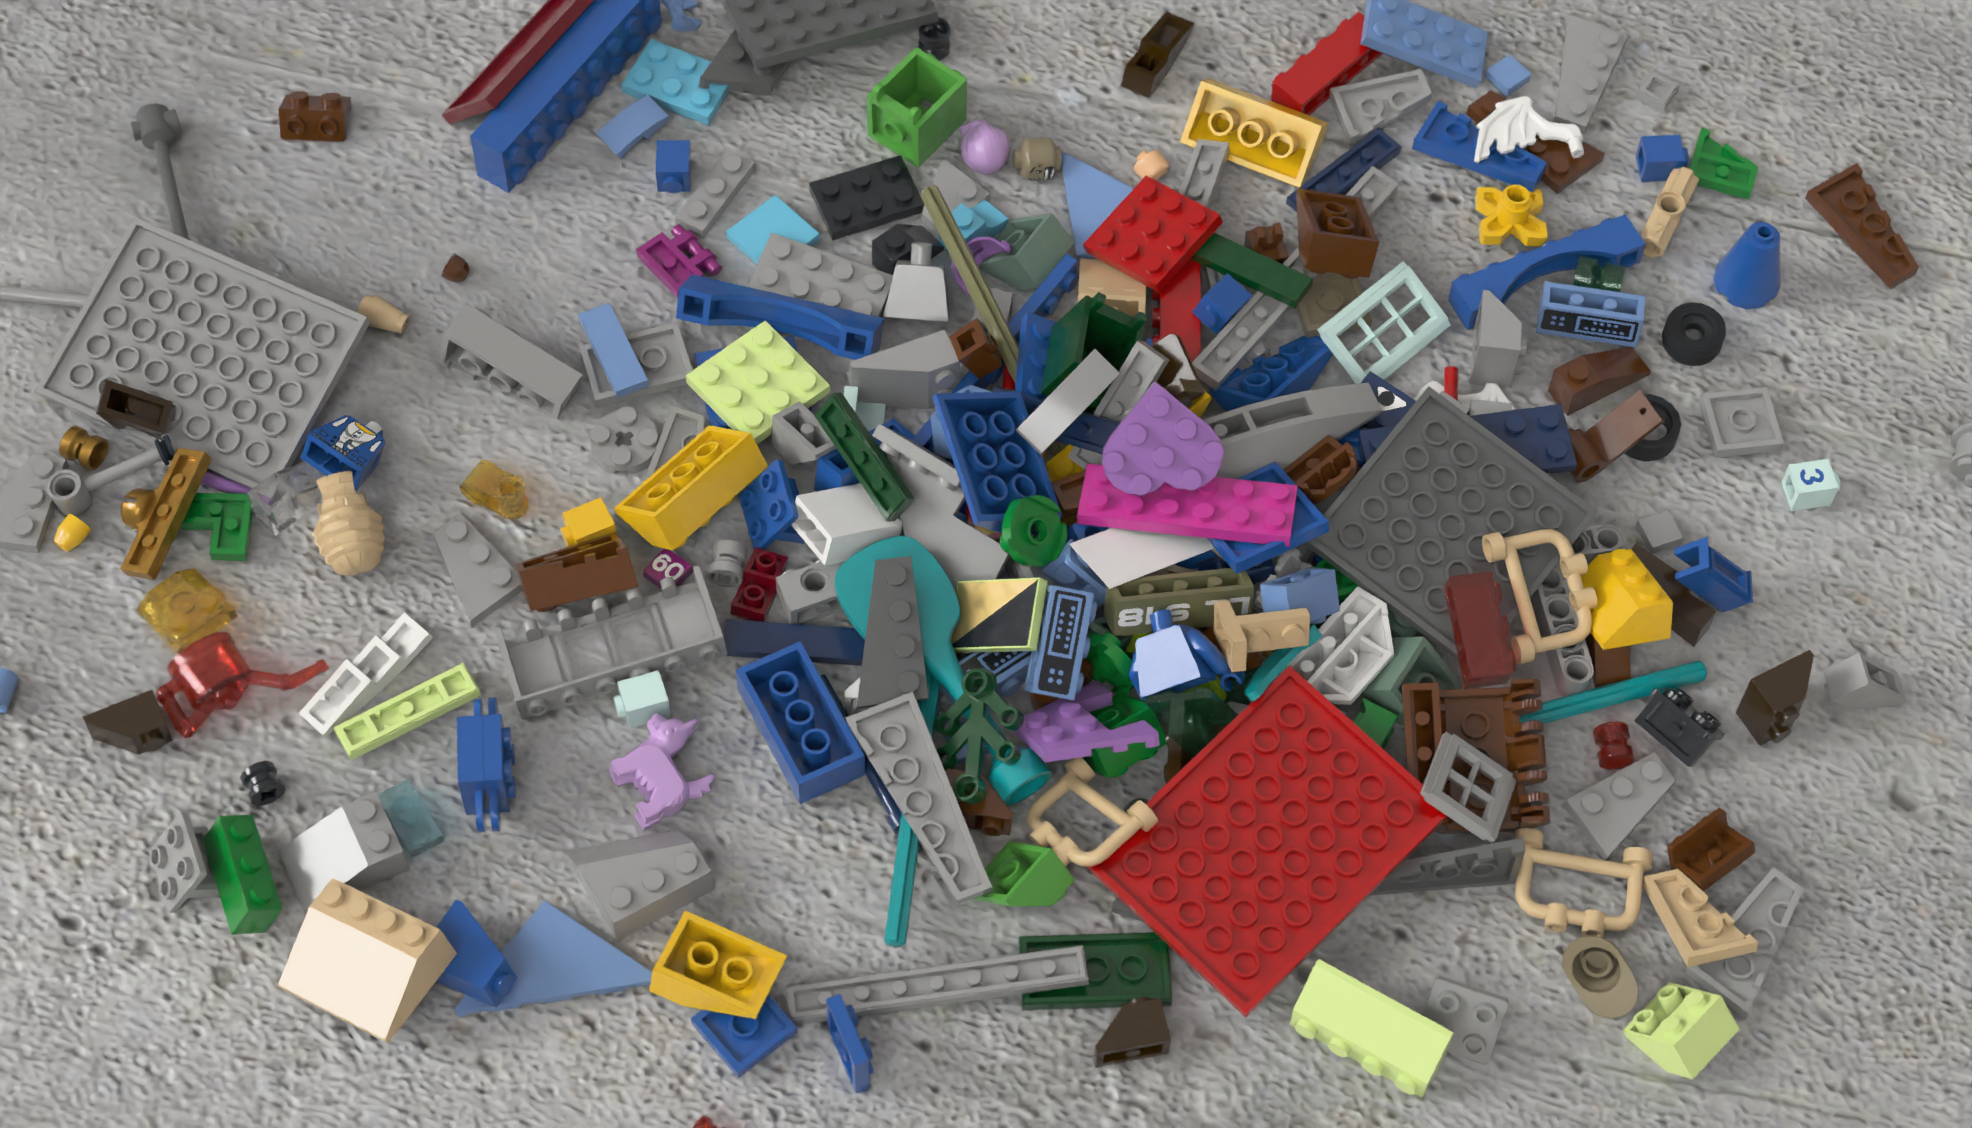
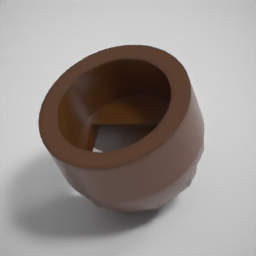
[441,253,470,283]

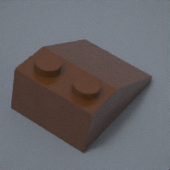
[1296,188,1380,279]

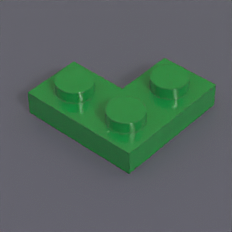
[180,493,255,561]

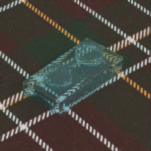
[378,778,445,858]

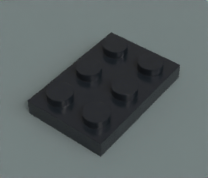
[809,155,924,241]

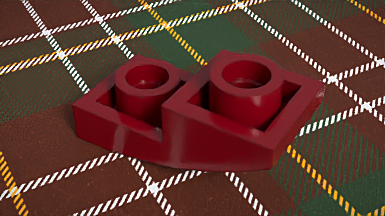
[730,547,788,622]

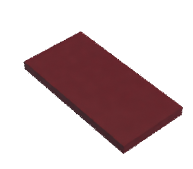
[441,0,593,124]

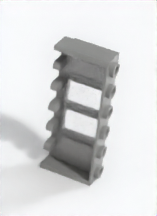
[494,566,728,719]

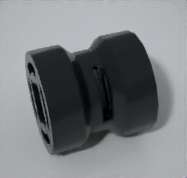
[918,17,950,61]

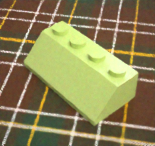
[1290,959,1454,1098]

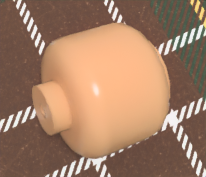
[1134,150,1169,180]

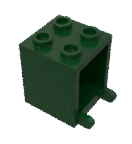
[1040,292,1147,414]

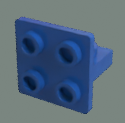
[739,459,805,550]

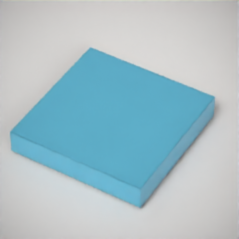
[726,195,820,265]

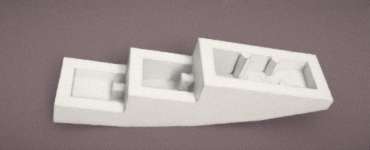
[299,612,433,737]

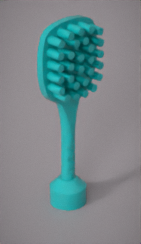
[834,536,1052,806]

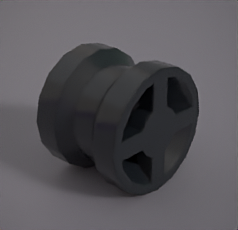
[240,761,286,806]

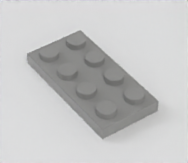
[747,232,893,317]

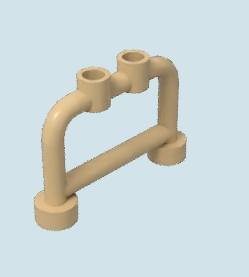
[1482,529,1597,665]
[1027,757,1158,867]
[1514,828,1653,938]

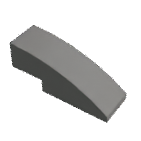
[1016,349,1120,455]

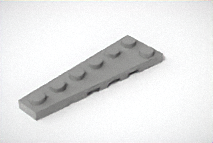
[846,692,993,905]

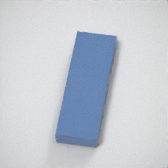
[578,303,649,398]

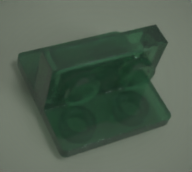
[1146,688,1238,757]

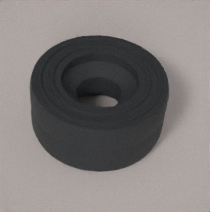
[1662,302,1726,366]

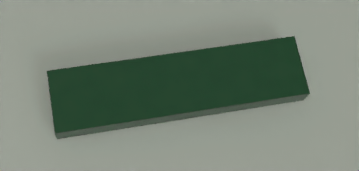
[1191,233,1313,308]
[815,392,915,522]

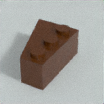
[514,532,638,612]

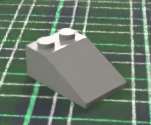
[849,329,960,409]
[278,791,409,914]

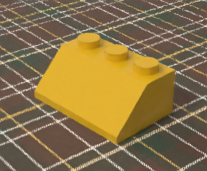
[1580,549,1673,650]

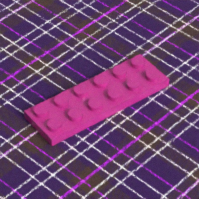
[1077,463,1298,547]

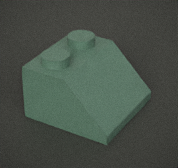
[979,213,1075,291]
[1362,637,1462,727]

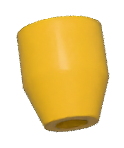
[53,513,92,552]

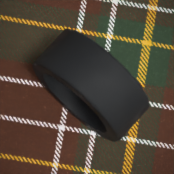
[1625,394,1681,461]

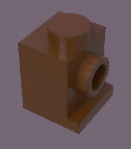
[949,318,1002,379]

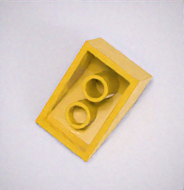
[649,910,787,1019]

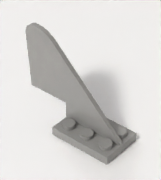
[872,424,1010,593]

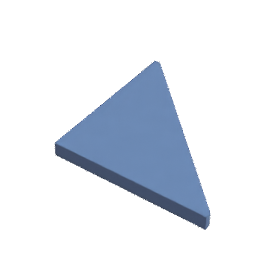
[1061,152,1133,262]
[454,900,652,1017]

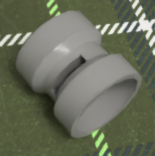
[707,539,747,587]

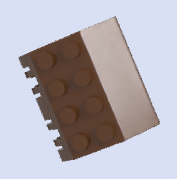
[1402,679,1551,834]

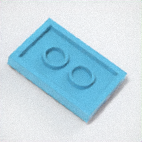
[621,39,730,126]

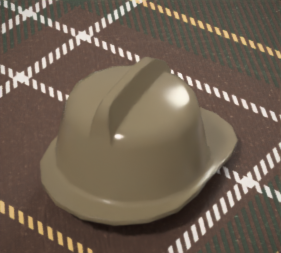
[1562,936,1638,1018]

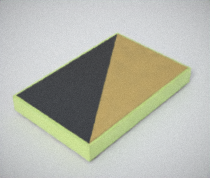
[951,578,1048,653]

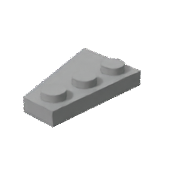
[1564,752,1676,861]

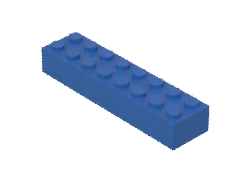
[470,0,662,193]

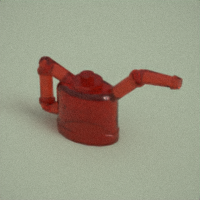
[156,631,329,739]

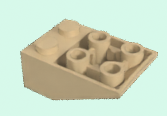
[1077,258,1146,341]

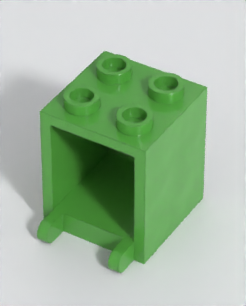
[867,47,967,168]

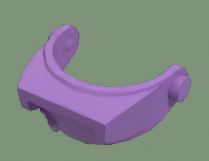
[951,236,1011,297]

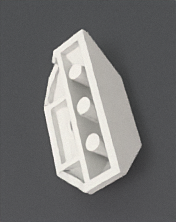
[1271,586,1394,705]

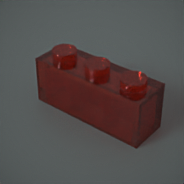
[1444,571,1516,689]

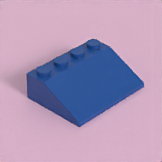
[933,391,1062,535]

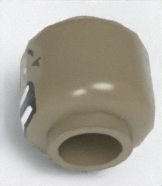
[1013,138,1061,180]

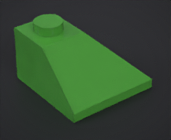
[974,841,1075,906]

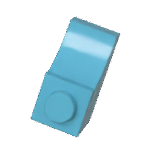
[939,199,1008,253]

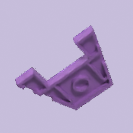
[1015,680,1160,762]

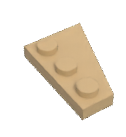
[1643,869,1758,967]

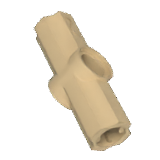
[1640,166,1699,258]

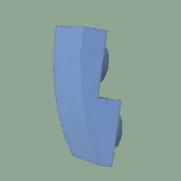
[596,95,670,159]

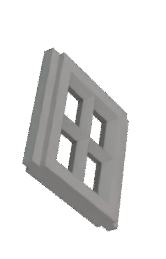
[1420,732,1517,843]

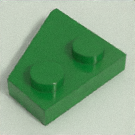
[1689,127,1758,200]

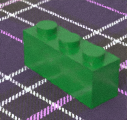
[203,814,282,935]

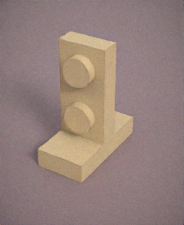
[1213,600,1310,672]

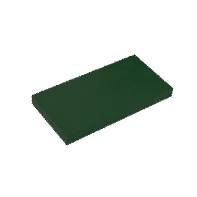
[1019,932,1172,1011]

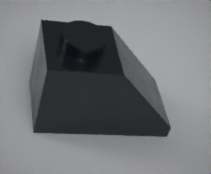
[872,224,944,275]

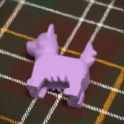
[609,713,715,831]

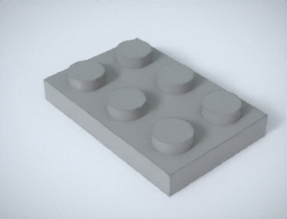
[579,322,693,408]

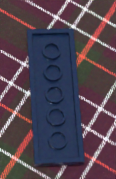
[1358,404,1577,474]

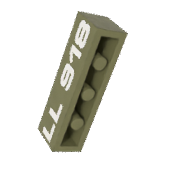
[1103,568,1255,636]

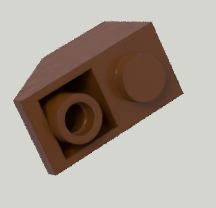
[946,768,1012,836]

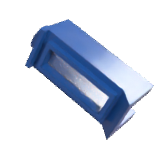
[1674,536,1753,612]

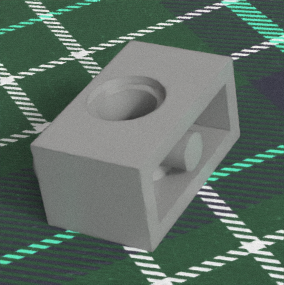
[775,559,844,624]

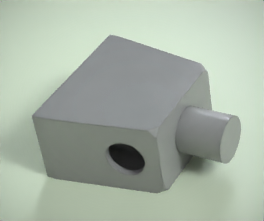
[884,242,950,322]

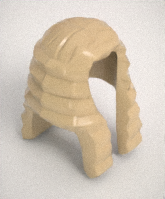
[312,471,385,576]

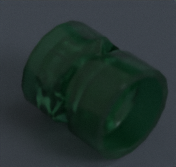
[1572,255,1626,292]

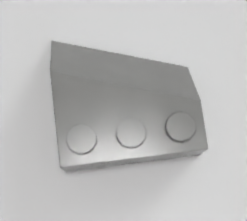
[563,830,714,942]

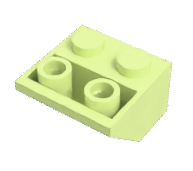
[1622,982,1740,1080]

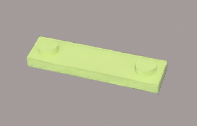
[333,663,481,761]

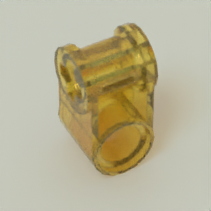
[460,460,529,519]

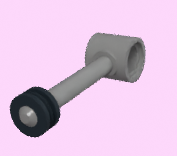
[46,435,178,516]

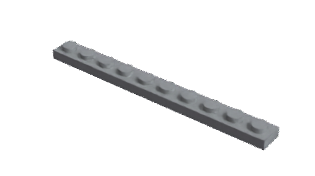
[1192,166,1399,390]

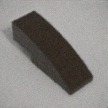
[1121,11,1195,98]
[1632,544,1716,647]

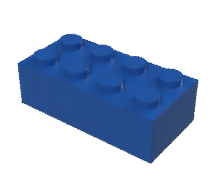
[736,641,865,804]

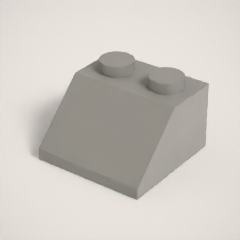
[1470,290,1527,388]

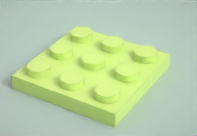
[686,320,830,444]

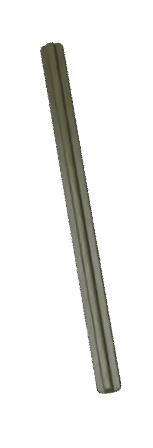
[920,185,1068,456]

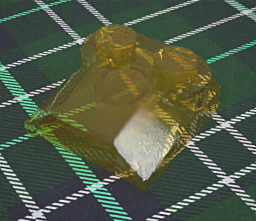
[137,568,238,658]

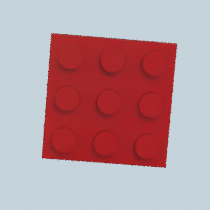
[1083,175,1223,293]

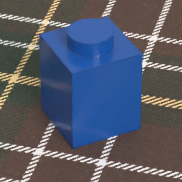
[1636,135,1689,182]
[655,140,692,193]
[1192,273,1252,335]

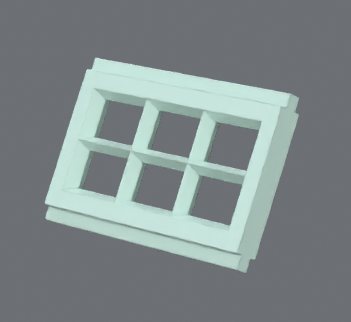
[1317,261,1451,384]

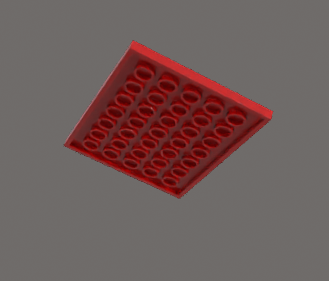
[1086,666,1448,1018]

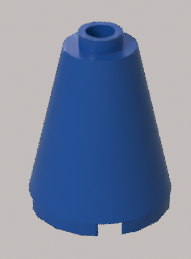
[1713,222,1781,309]

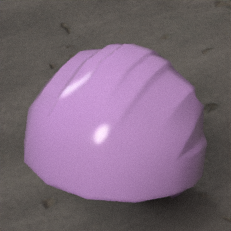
[959,119,1010,175]

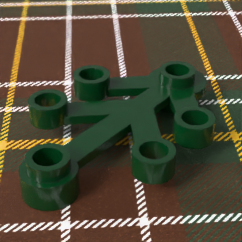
[935,668,1024,805]

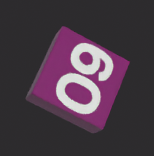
[643,549,693,589]

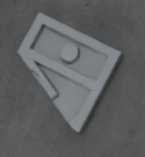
[921,158,990,235]

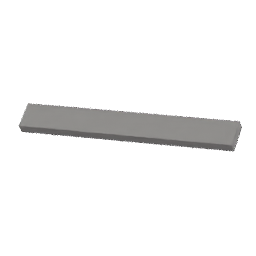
[786,945,1089,1025]

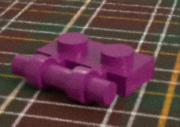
[636,224,722,299]

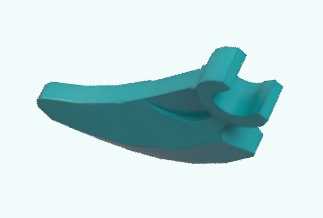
[1244,624,1323,702]

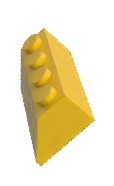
[1180,78,1329,187]
[614,425,768,550]

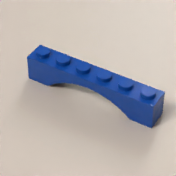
[1448,214,1646,330]
[676,274,884,360]

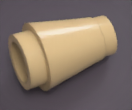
[357,294,410,334]

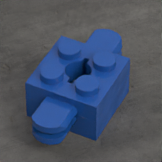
[457,697,516,833]

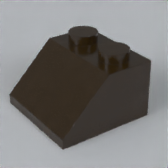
[1736,650,1814,746]

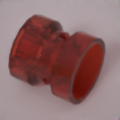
[1592,721,1635,770]

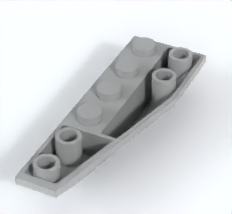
[1203,383,1382,479]

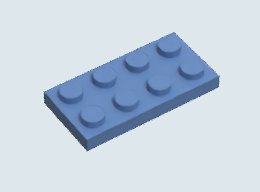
[1360,0,1488,88]

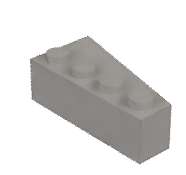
[438,303,583,419]

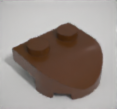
[1283,435,1360,504]

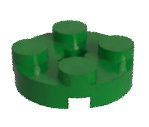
[1000,495,1067,568]
[1084,632,1134,695]

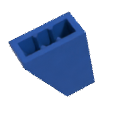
[436,899,518,1008]

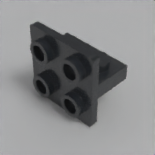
[1634,687,1725,767]

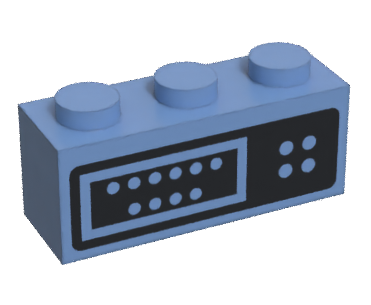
[1536,281,1645,347]
[1024,585,1097,700]
[941,651,1031,721]

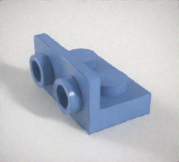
[1041,539,1106,608]

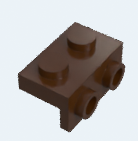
[278,91,351,142]
[1667,808,1755,891]

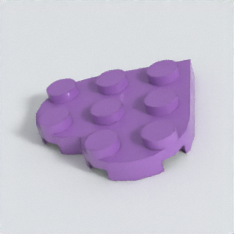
[1102,382,1224,495]

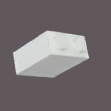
[791,483,903,565]

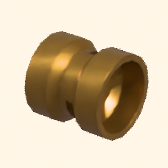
[59,425,109,471]

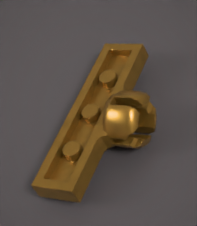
[120,448,212,580]

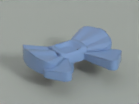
[661,0,702,32]

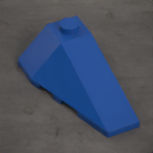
[1209,335,1333,412]

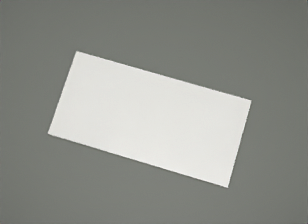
[1069,528,1214,589]

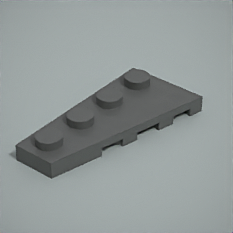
[856,556,929,709]
[1370,838,1525,895]

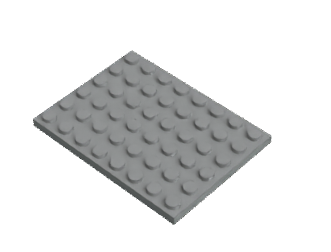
[34,217,371,500]

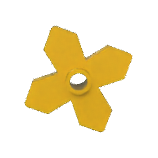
[1475,185,1548,247]

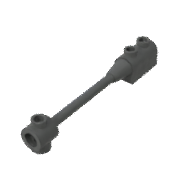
[130,103,191,241]

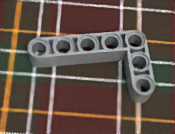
[1530,524,1624,697]

